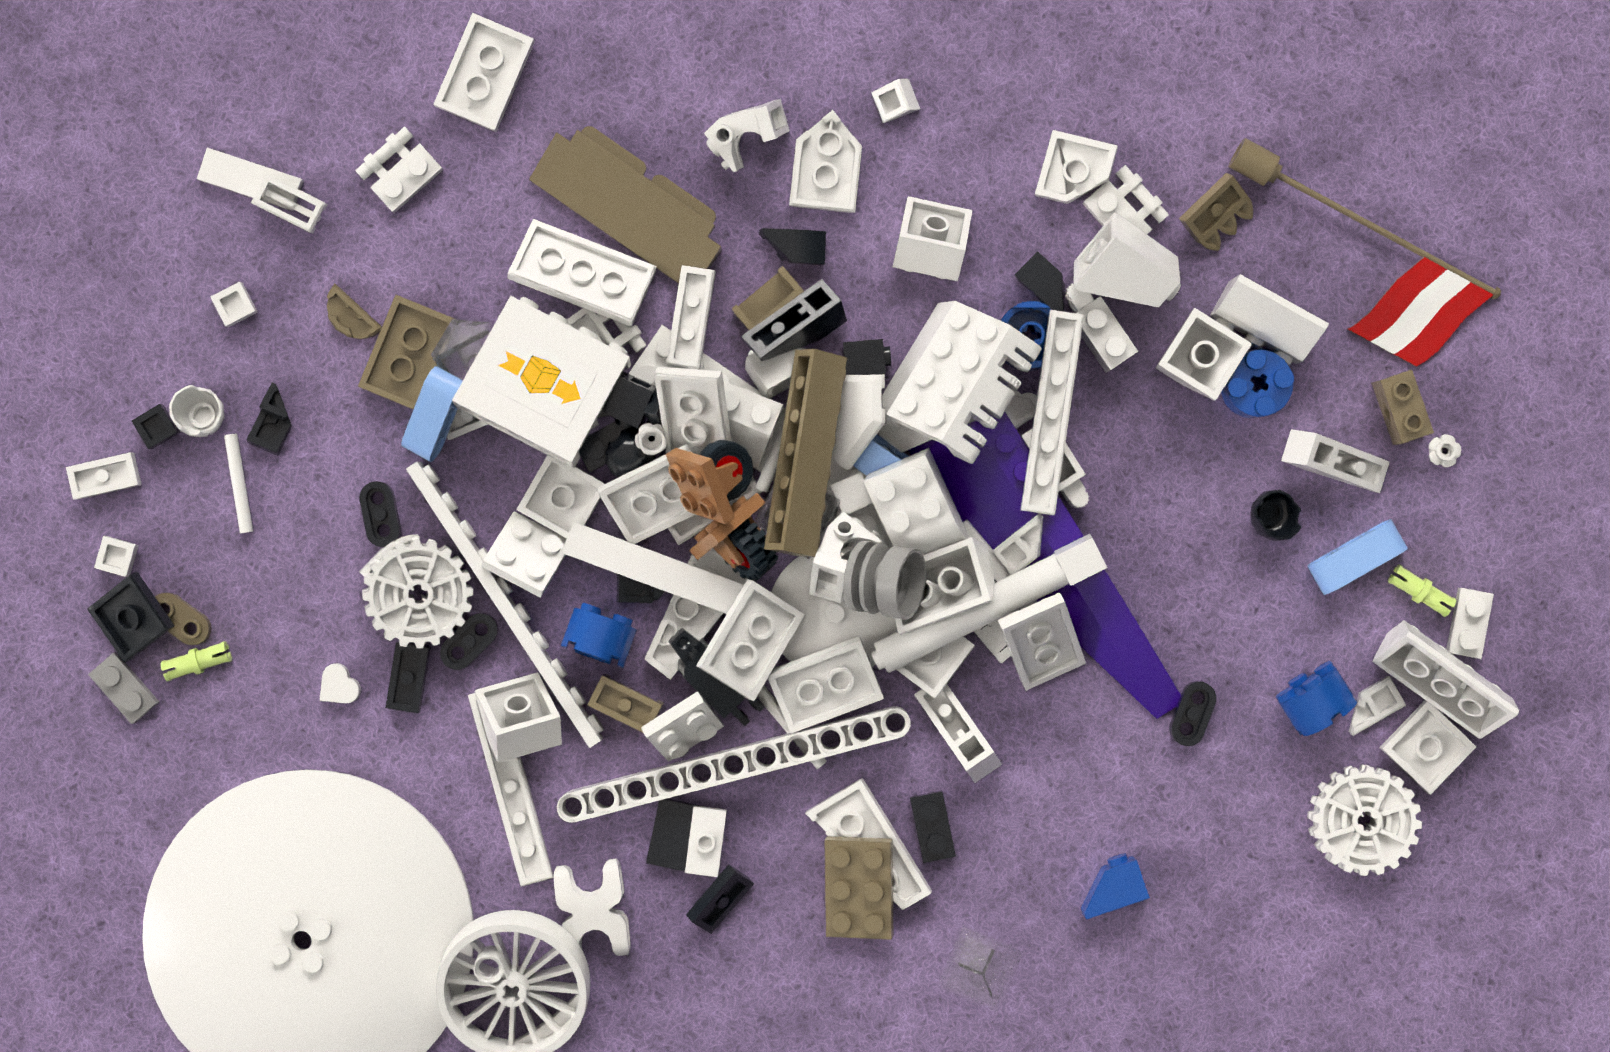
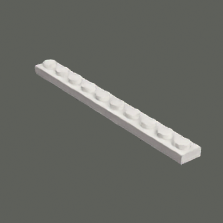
[406,462,604,748]

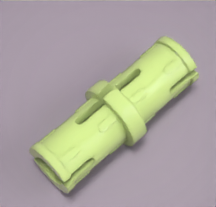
[1388,564,1457,617]
[161,641,232,681]

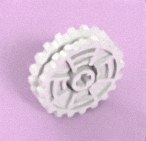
[362,537,473,648]
[1307,765,1422,876]

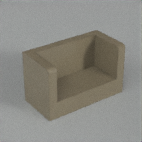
[732,266,804,331]
[588,673,664,733]

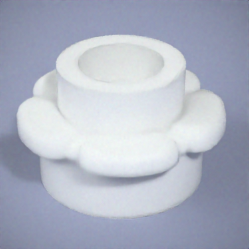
[635,423,668,455]
[1428,434,1461,467]

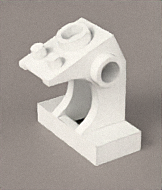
[704,99,790,172]
[809,512,881,604]

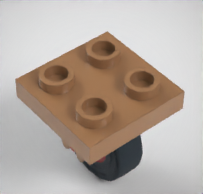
[665,440,753,524]

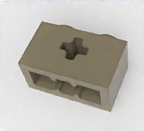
[1371,370,1434,445]

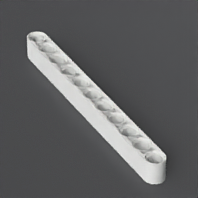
[557,706,911,823]

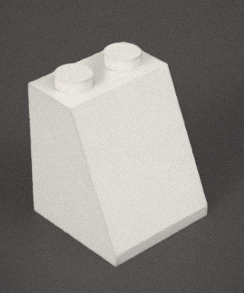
[1074,212,1181,308]

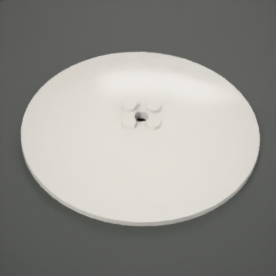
[143,770,474,1052]

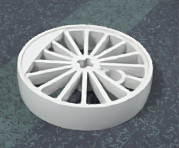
[436,910,590,1052]

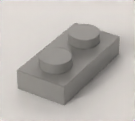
[88,652,160,724]

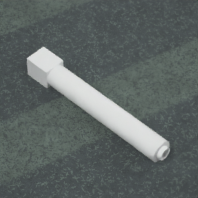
[871,534,1107,673]

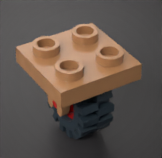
[689,493,778,581]

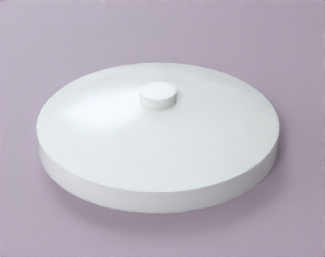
[771,547,898,667]

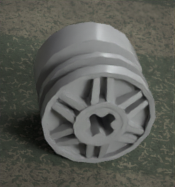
[843,541,926,620]

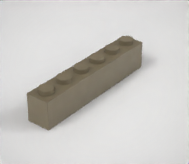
[764,349,847,557]

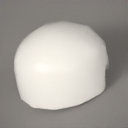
[169,385,224,437]

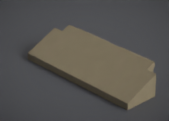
[529,126,722,284]

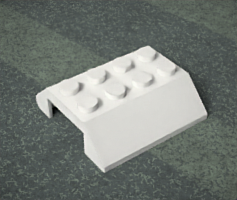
[882,301,1042,464]

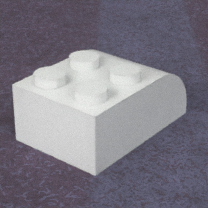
[864,448,970,555]

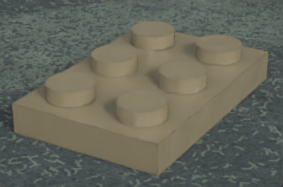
[358,294,459,409]
[825,836,894,940]

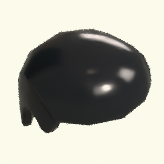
[605,429,656,477]
[1250,489,1301,541]

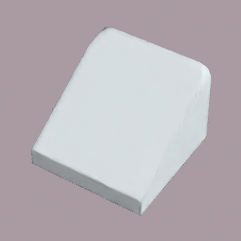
[871,79,920,123]

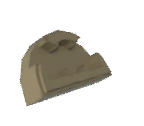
[327,283,382,339]

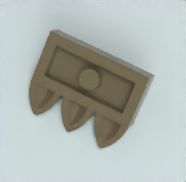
[1179,173,1253,251]

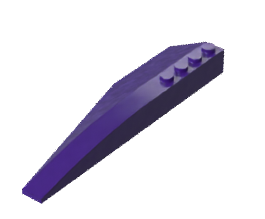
[908,408,1181,719]

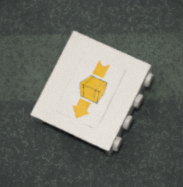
[452,296,631,469]

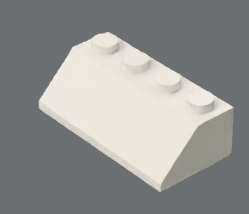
[1372,620,1519,739]

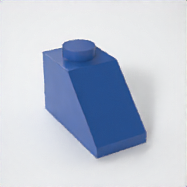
[1081,853,1150,920]

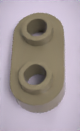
[155,592,212,645]

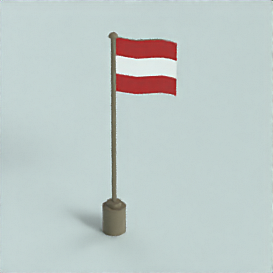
[1228,138,1501,367]

